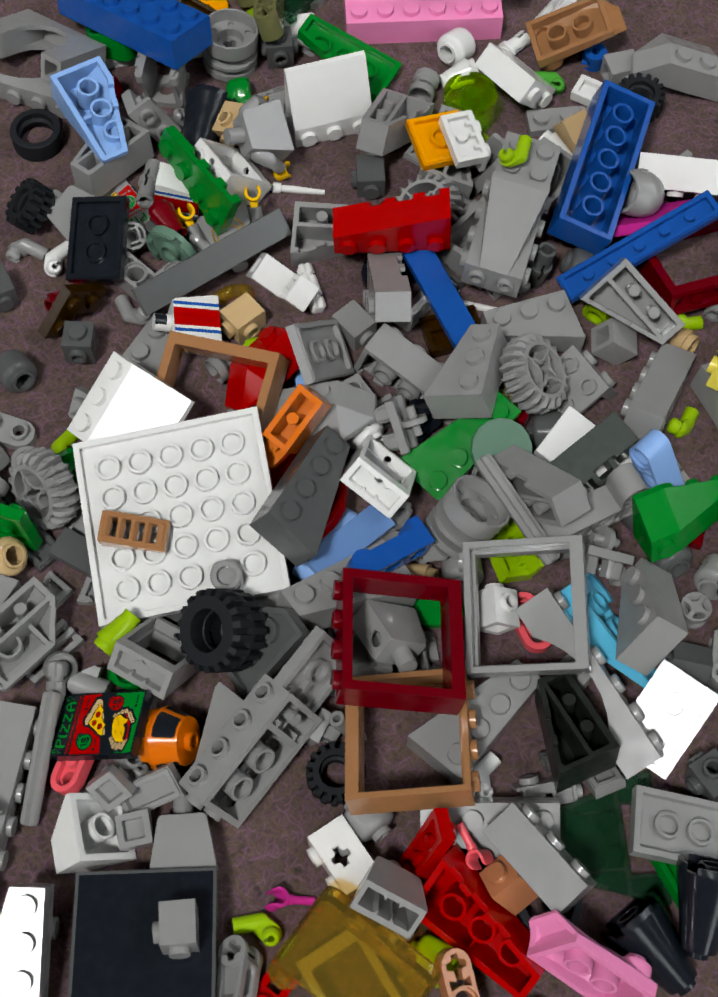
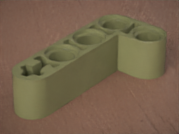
[236,0,284,42]

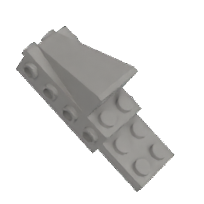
[459,131,561,298]
[178,626,355,829]

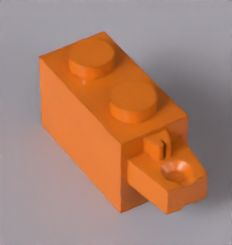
[262,384,333,469]

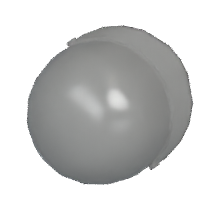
[621,168,665,218]

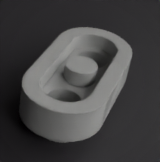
[0,412,37,450]

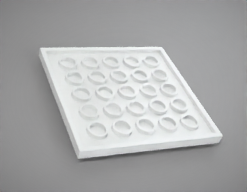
[72,406,291,629]

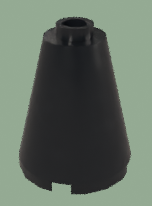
[183,84,237,147]
[676,854,718,961]
[600,891,697,996]

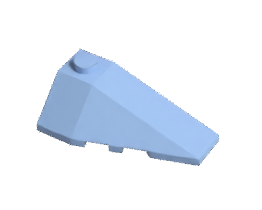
[50,56,128,164]

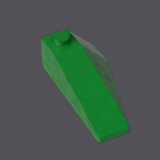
[632,475,718,563]

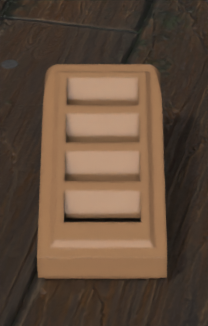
[97,510,171,553]

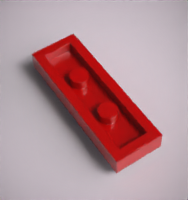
[400,808,456,886]

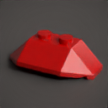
[225,326,299,411]

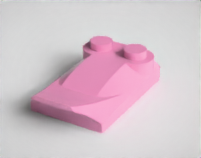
[526,909,658,997]

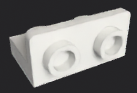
[438,110,491,172]

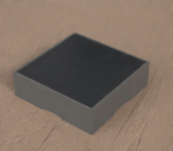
[68,867,220,997]

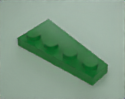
[400,391,522,501]

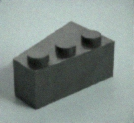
[535,674,620,794]

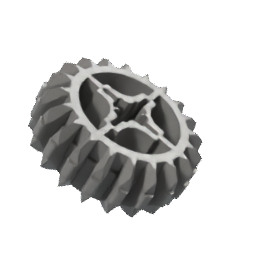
[393,172,465,227]
[498,333,569,415]
[8,446,80,530]

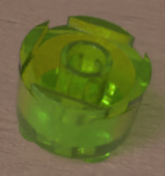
[443,72,498,132]

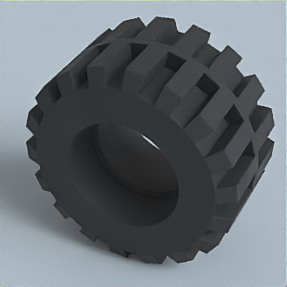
[177,588,267,673]

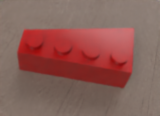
[333,187,451,255]
[421,844,545,997]

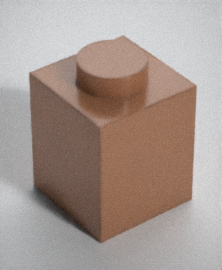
[479,854,539,916]

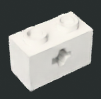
[306,814,374,901]

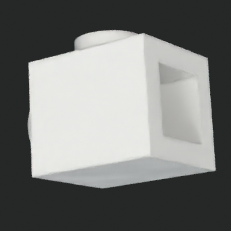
[478,583,520,635]

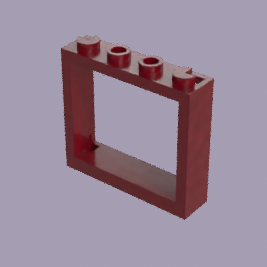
[637,220,718,315]
[330,567,466,715]

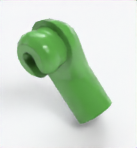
[535,71,566,95]

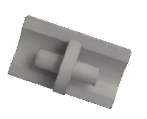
[373,393,428,455]
[585,526,635,581]

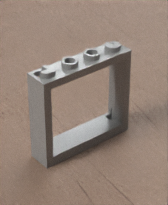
[457,535,592,678]

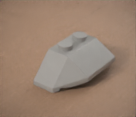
[631,33,718,102]
[274,380,377,450]
[0,576,57,692]

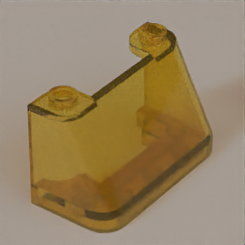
[266,886,441,997]

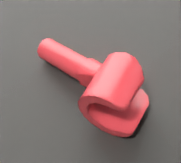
[456,822,493,870]

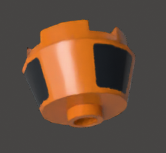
[139,705,200,769]

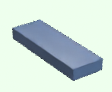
[305,505,396,574]

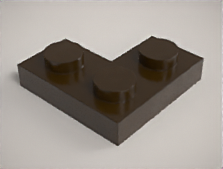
[37,282,108,339]

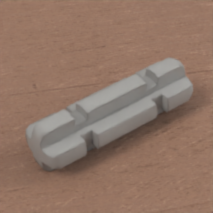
[46,661,67,726]

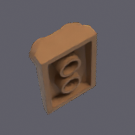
[525,0,627,71]

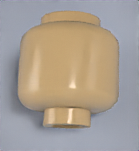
[0,536,28,577]

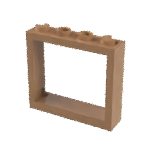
[157,331,290,443]
[345,668,481,815]

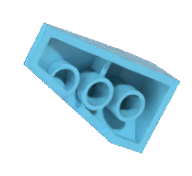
[559,573,657,688]

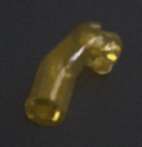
[211,283,254,307]

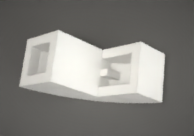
[246,252,320,312]

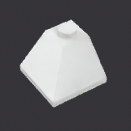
[51,793,137,874]

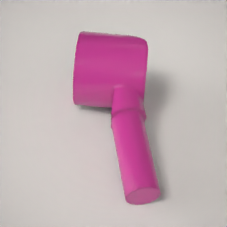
[265,886,316,912]

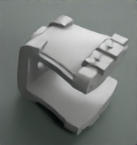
[134,52,190,108]

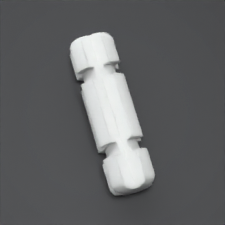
[297,262,326,314]

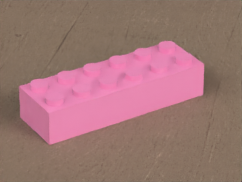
[344,0,503,44]

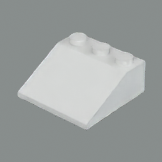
[284,50,372,148]
[67,351,195,442]

